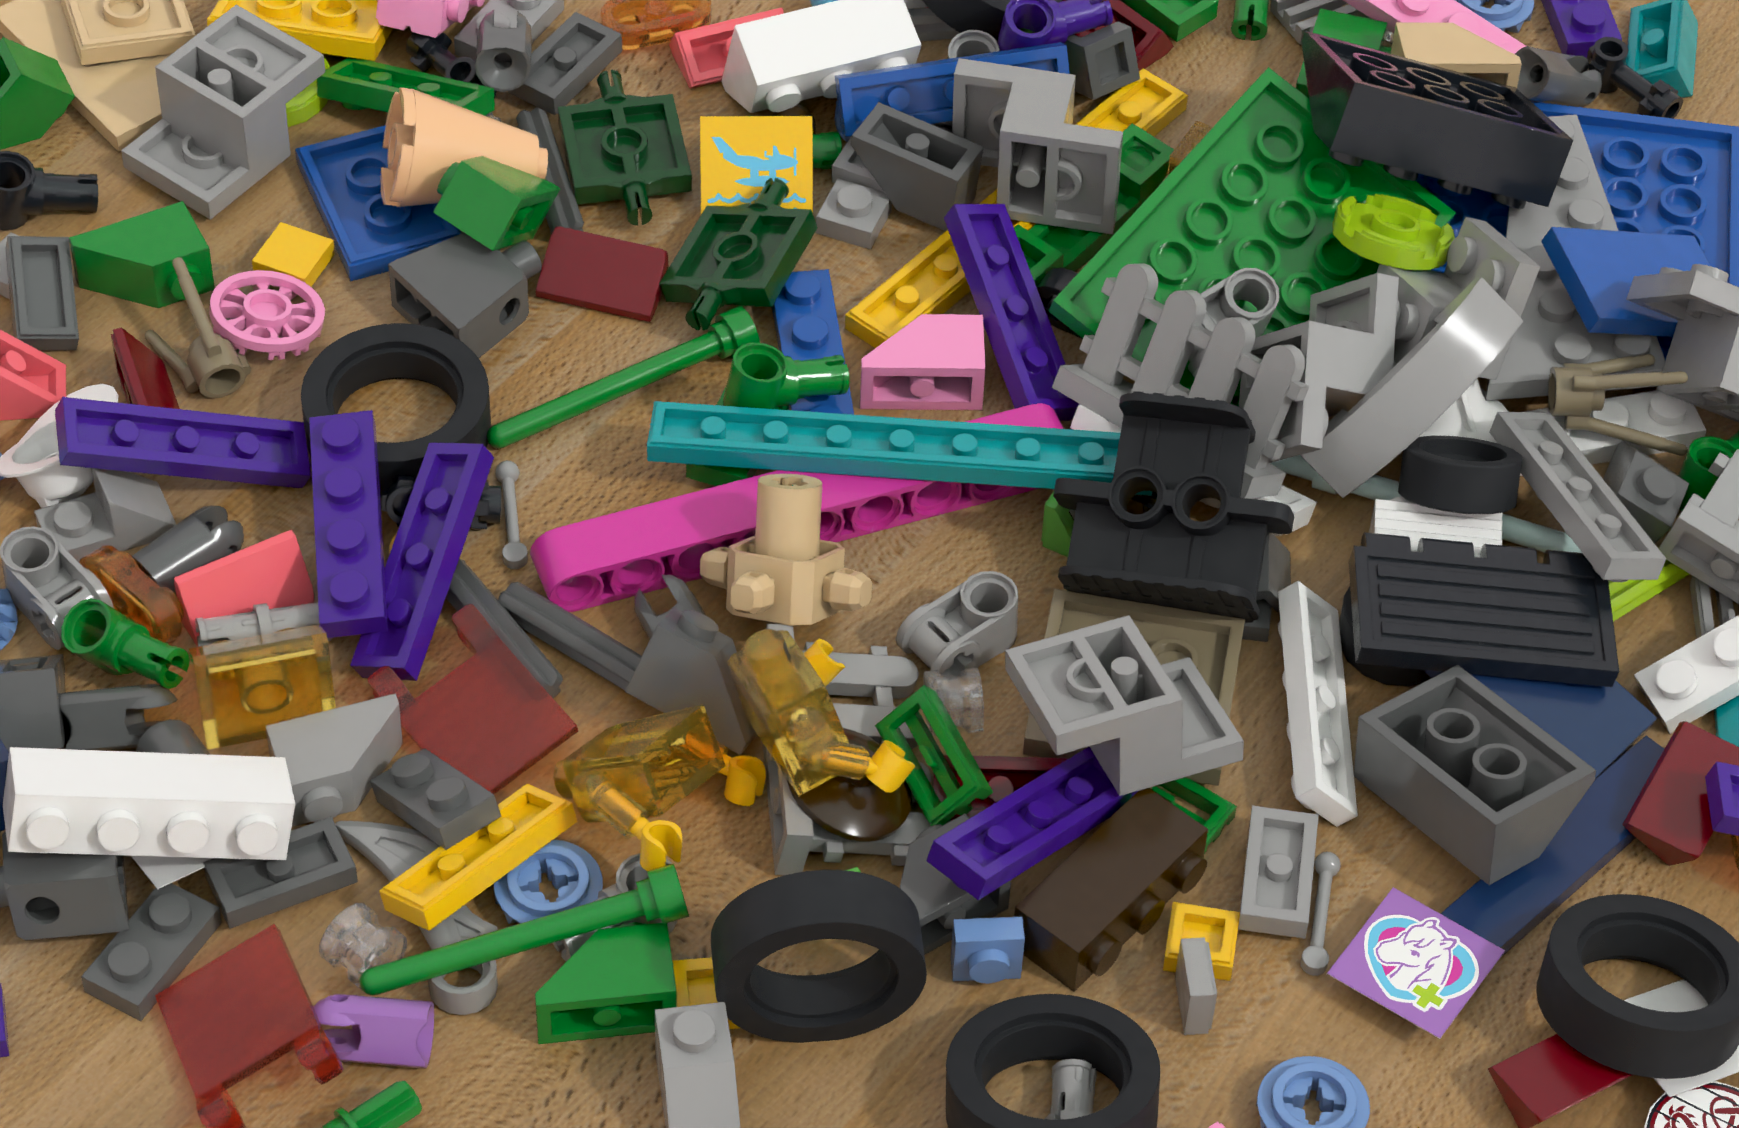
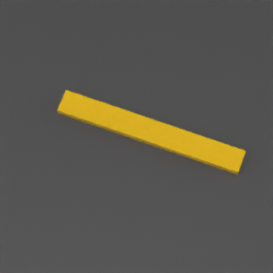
[845,68,1188,348]

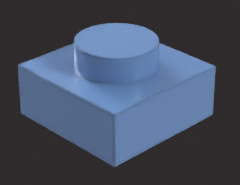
[950,917,1025,984]

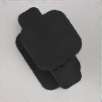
[1053,391,1294,623]

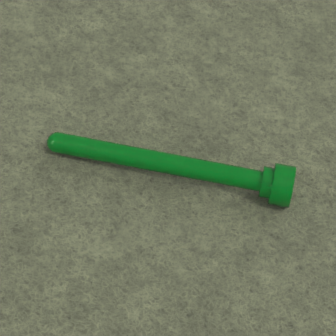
[487,306,760,449]
[359,863,689,996]

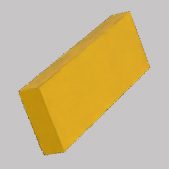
[379,784,578,931]

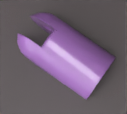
[308,994,434,1069]

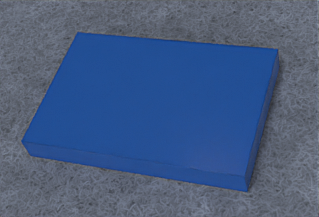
[295,125,462,282]
[1541,227,1710,337]

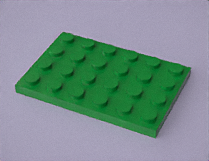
[1049,67,1456,407]

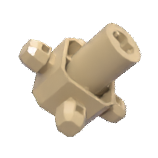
[700,474,872,626]

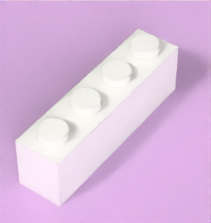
[3,747,295,860]

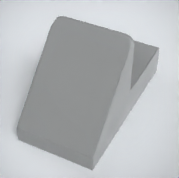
[34,468,177,564]

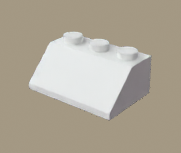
[721,0,922,113]

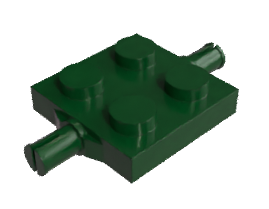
[558,70,692,226]
[659,178,818,331]

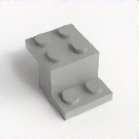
[121,5,325,220]
[952,58,1123,235]
[1377,217,1540,380]
[1626,264,1739,423]
[1239,273,1401,463]
[1005,615,1244,796]

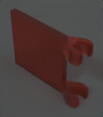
[368,604,578,794]
[155,924,343,1128]

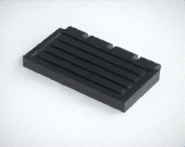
[1348,532,1619,687]

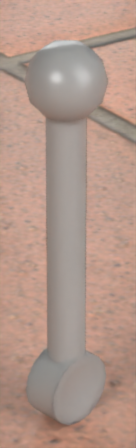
[495,460,528,569]
[1300,852,1341,976]

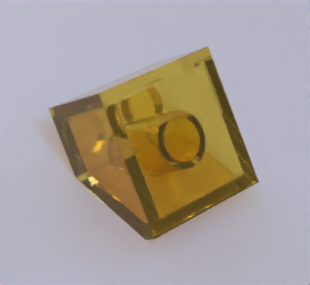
[188,624,336,750]

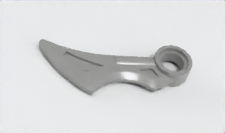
[335,821,498,1015]

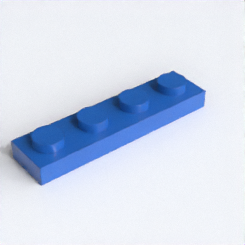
[835,42,1070,137]
[772,269,854,415]

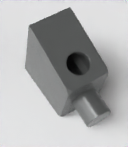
[388,233,542,358]
[0,831,129,940]

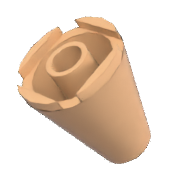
[380,88,548,207]

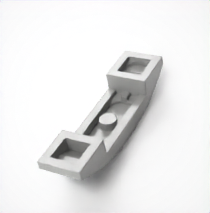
[1301,275,1523,498]

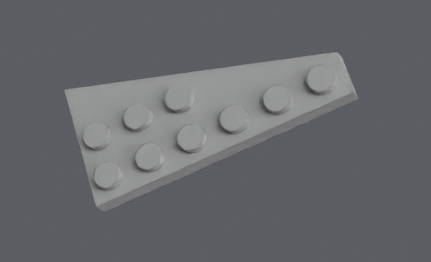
[1485,114,1665,401]

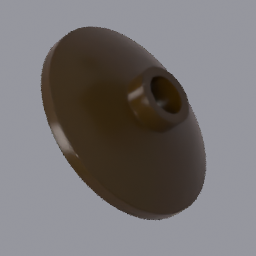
[786,727,912,842]

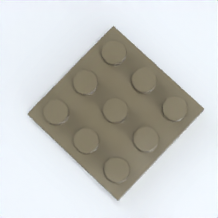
[1023,589,1245,786]

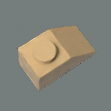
[1391,22,1522,88]

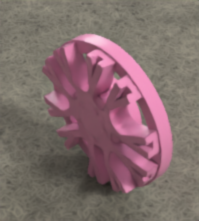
[209,270,325,360]

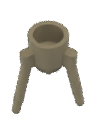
[145,257,251,398]
[1548,354,1688,456]

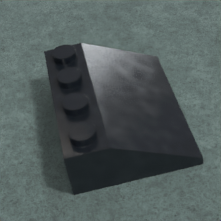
[1301,31,1574,209]

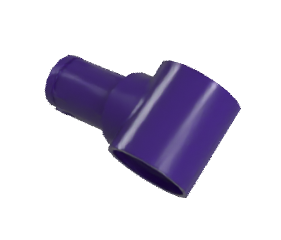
[997,0,1113,51]

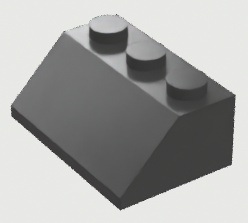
[1354,665,1596,885]

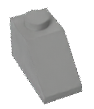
[266,693,403,827]
[655,1002,740,1128]

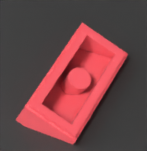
[669,7,784,89]
[174,530,315,647]

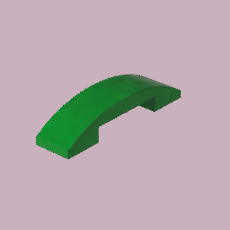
[1014,123,1178,286]

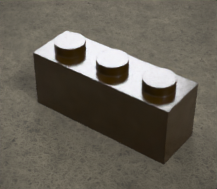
[1014,788,1208,992]

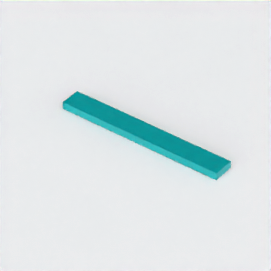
[647,401,1152,496]

